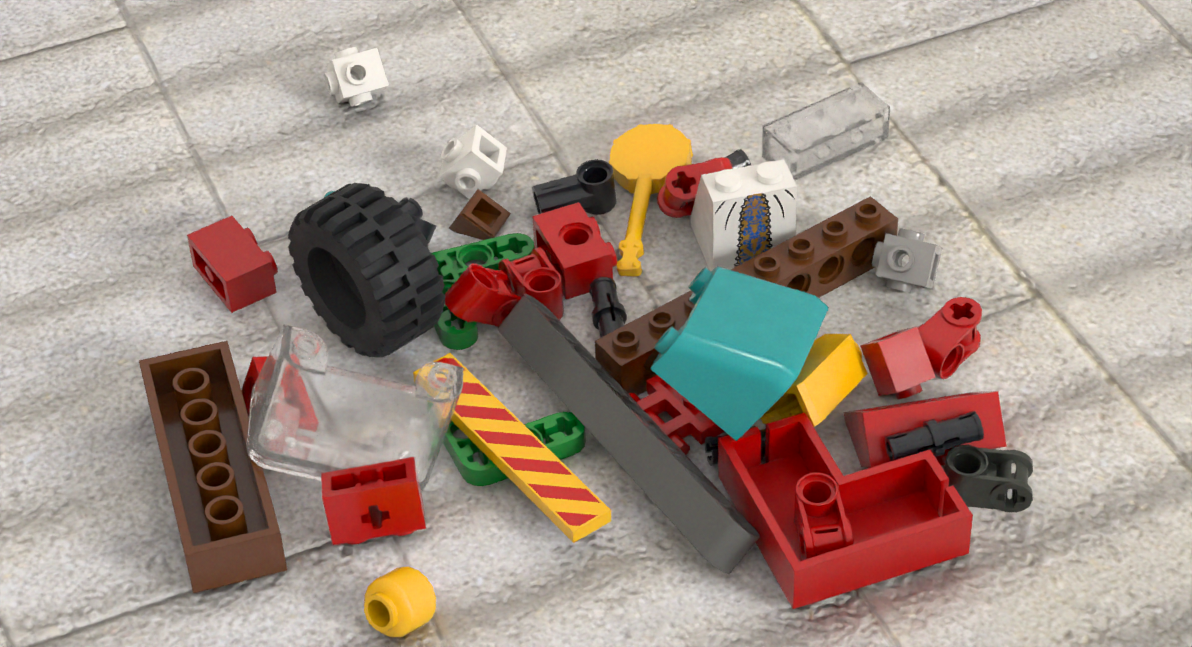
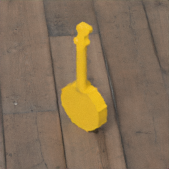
[609,124,693,276]

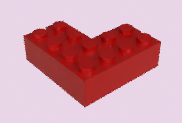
[718,412,973,609]

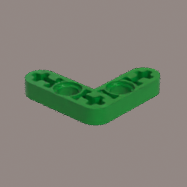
[431,233,535,350]
[426,396,586,486]

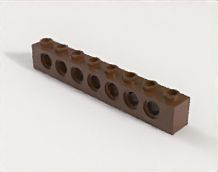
[595,196,898,396]

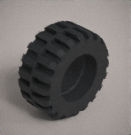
[288,183,445,358]

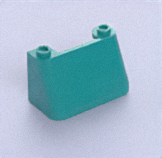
[650,266,829,441]

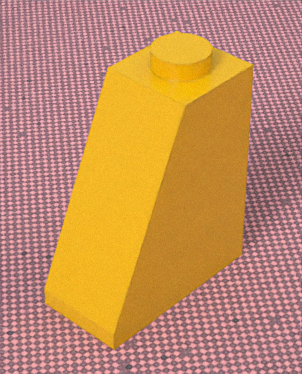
[761,334,868,427]

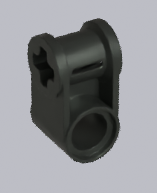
[944,445,1033,512]

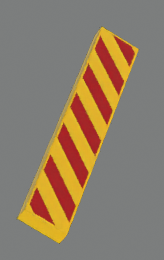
[413,353,612,543]

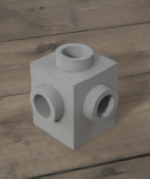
[872,228,943,293]

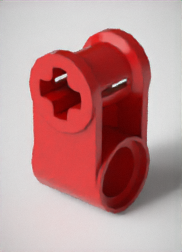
[657,157,733,218]
[499,247,564,320]
[445,263,522,327]
[917,297,982,379]
[794,473,854,560]

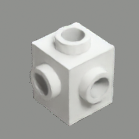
[324,47,389,107]
[439,125,507,199]

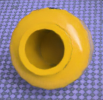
[364,566,436,638]

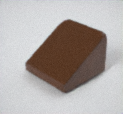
[449,189,511,240]

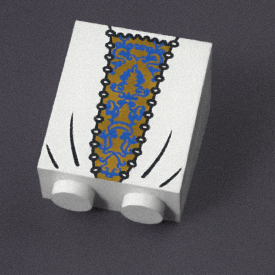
[690,159,797,271]

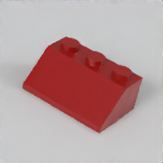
[844,391,1007,468]

